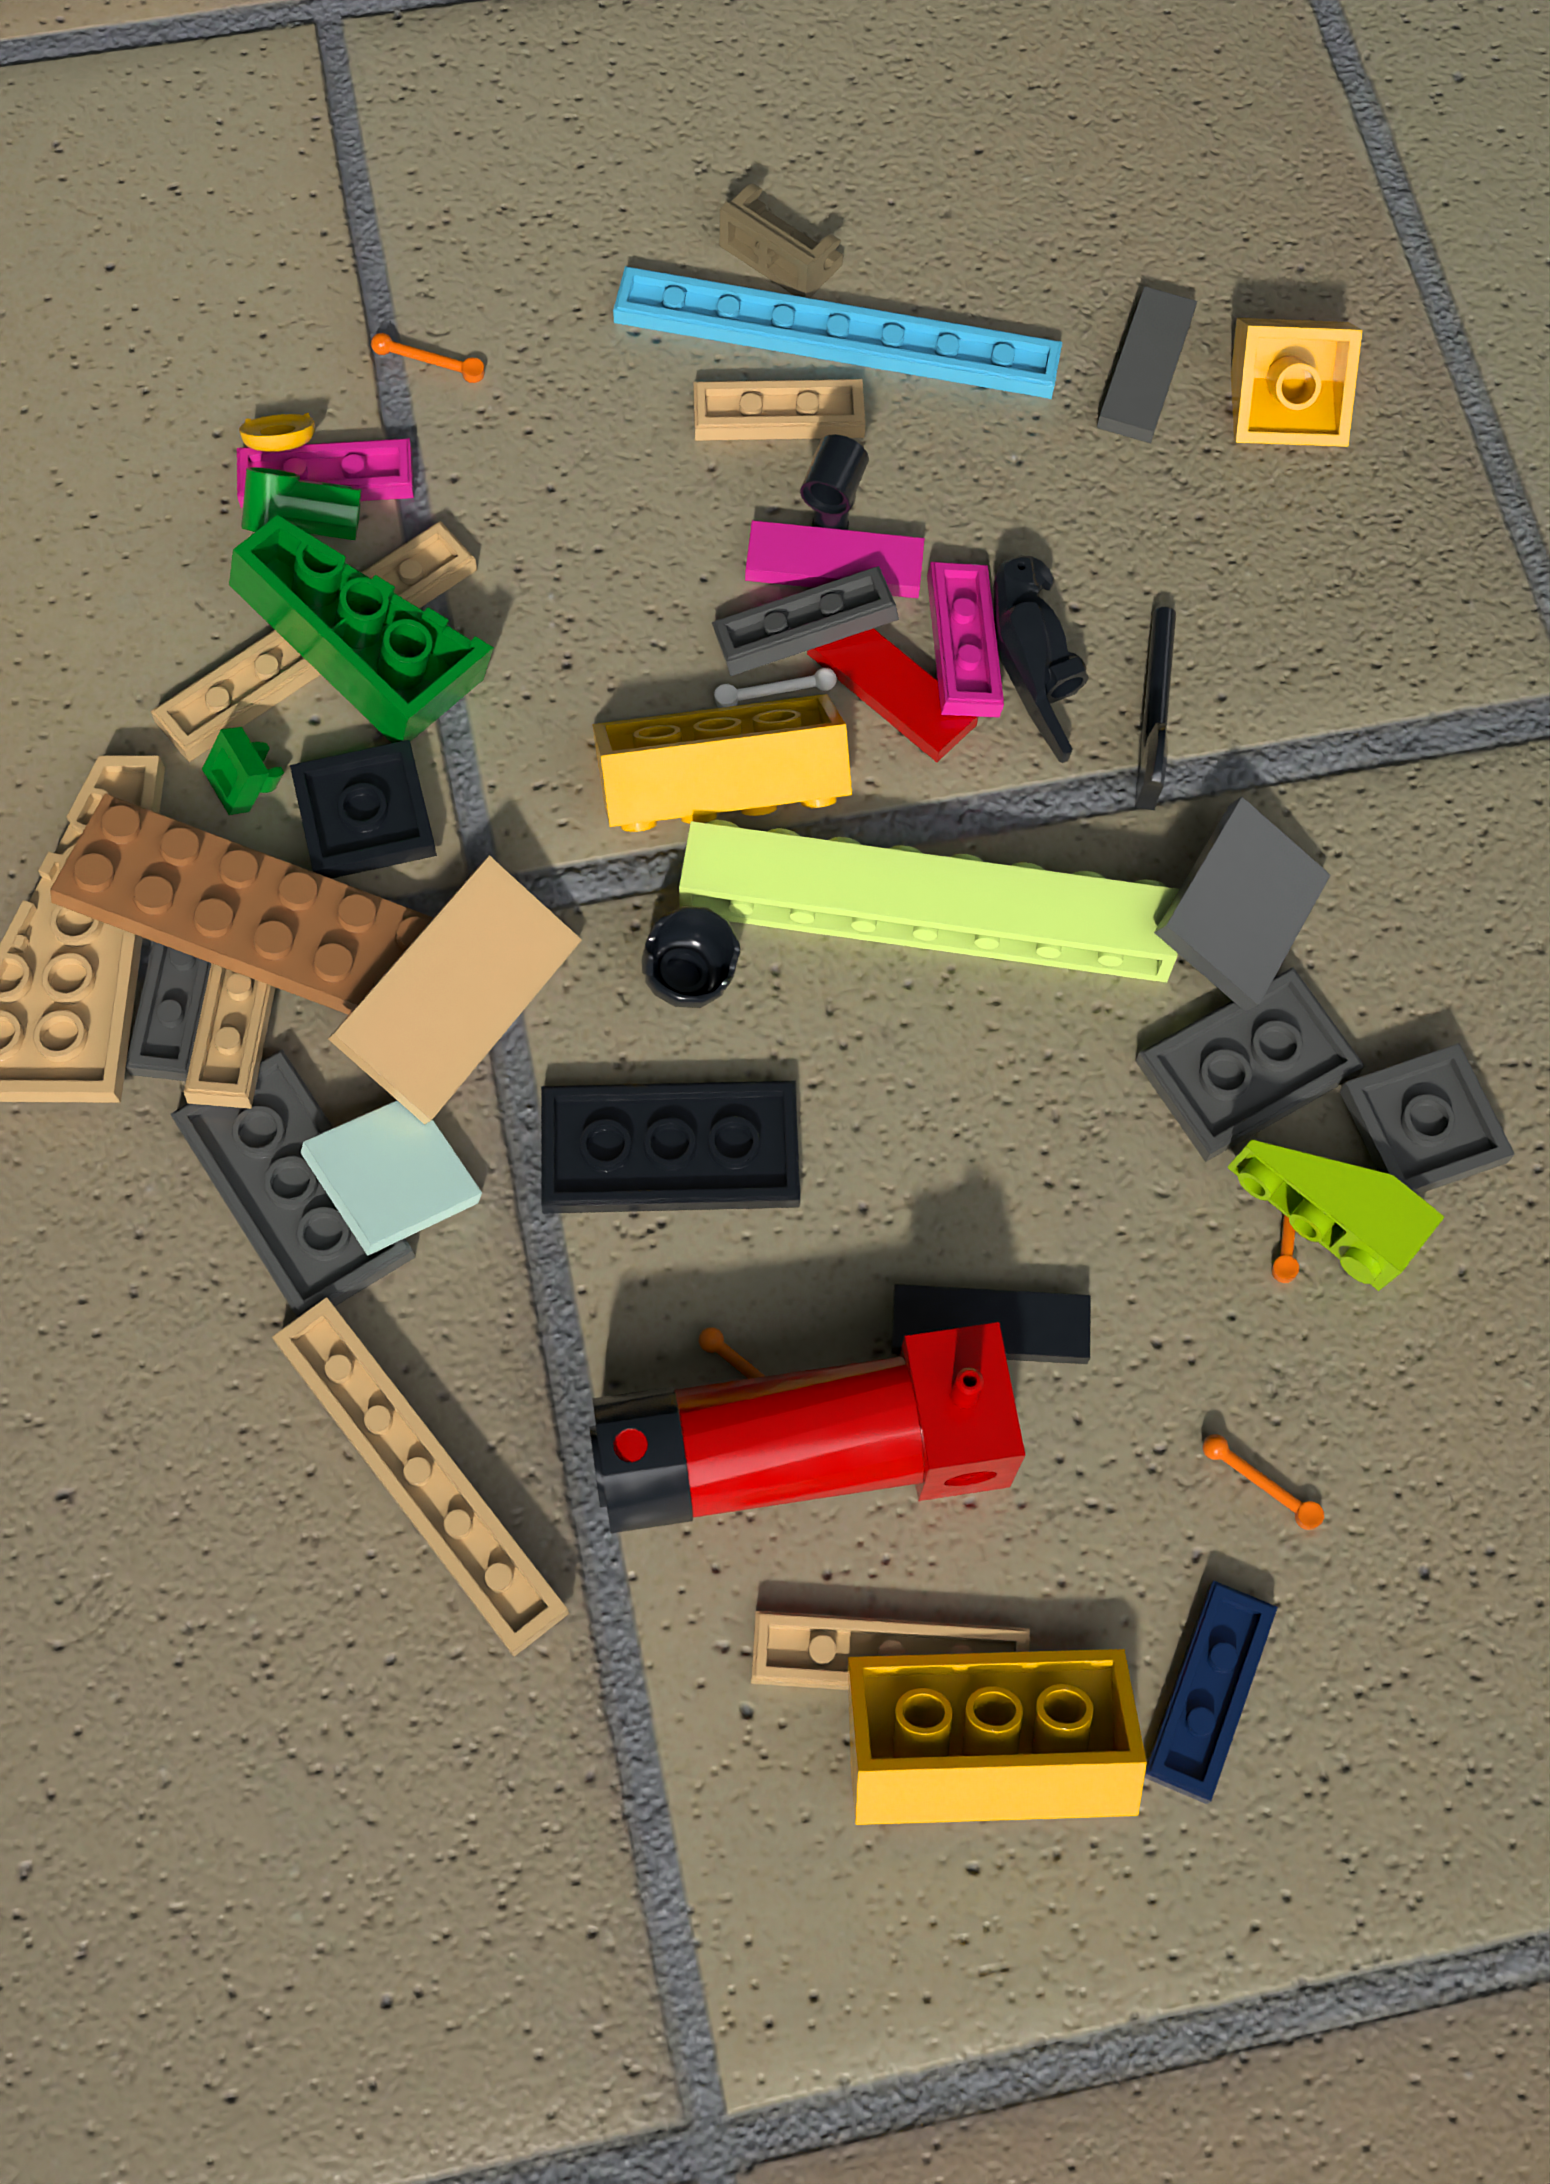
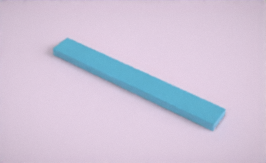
[613,266,1062,399]

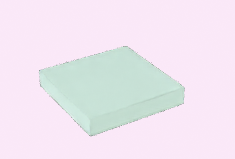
[301,1101,482,1256]

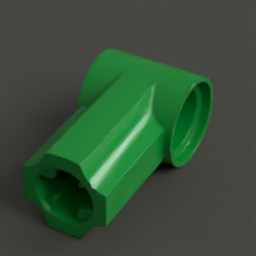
[241,467,362,540]

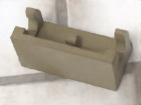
[719,183,843,298]

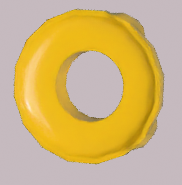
[239,413,315,452]

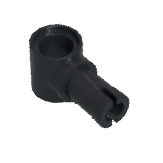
[800,434,869,530]

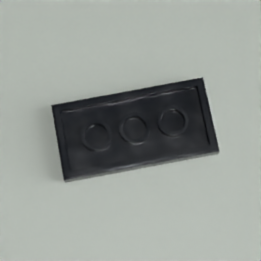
[541,1080,800,1214]

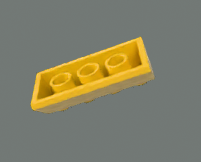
[592,694,852,832]
[848,1649,1147,1825]

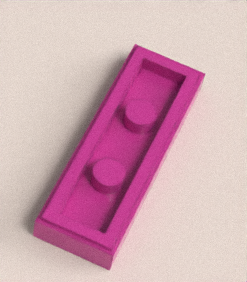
[237,438,414,508]
[745,520,925,599]
[927,562,1004,718]

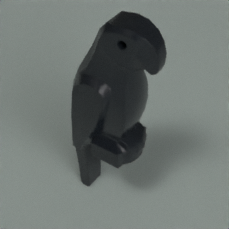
[993,555,1089,763]

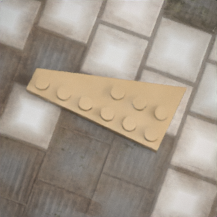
[0,756,165,1103]

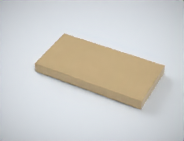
[328,855,582,1124]

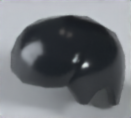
[641,906,741,1008]

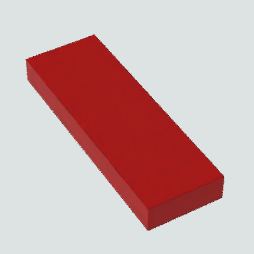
[807,628,978,762]

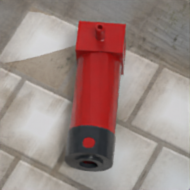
[589,1322,1026,1534]

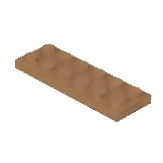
[50,794,434,1015]

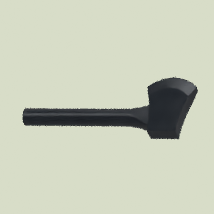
[1135,607,1176,810]

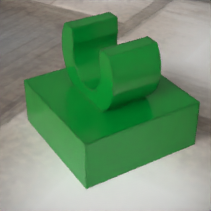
[202,727,284,815]

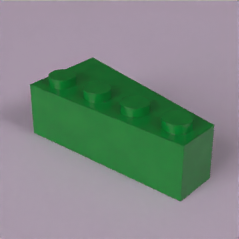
[229,515,494,743]

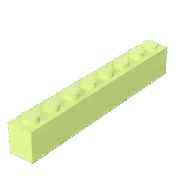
[679,820,1179,983]

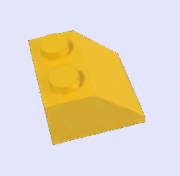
[1231,318,1362,447]

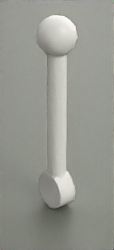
[714,668,837,708]

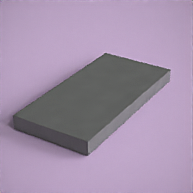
[170,1049,415,1318]

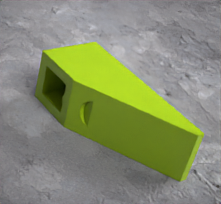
[1227,1139,1445,1291]

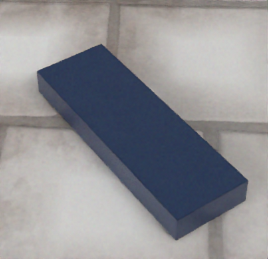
[1144,1580,1278,1804]

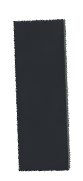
[891,1284,1091,1364]

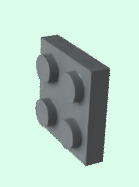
[1339,1043,1515,1195]

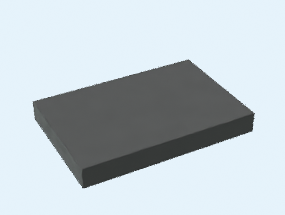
[1154,797,1331,1012]
[1136,967,1365,1162]

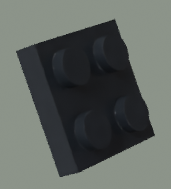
[290,740,437,879]

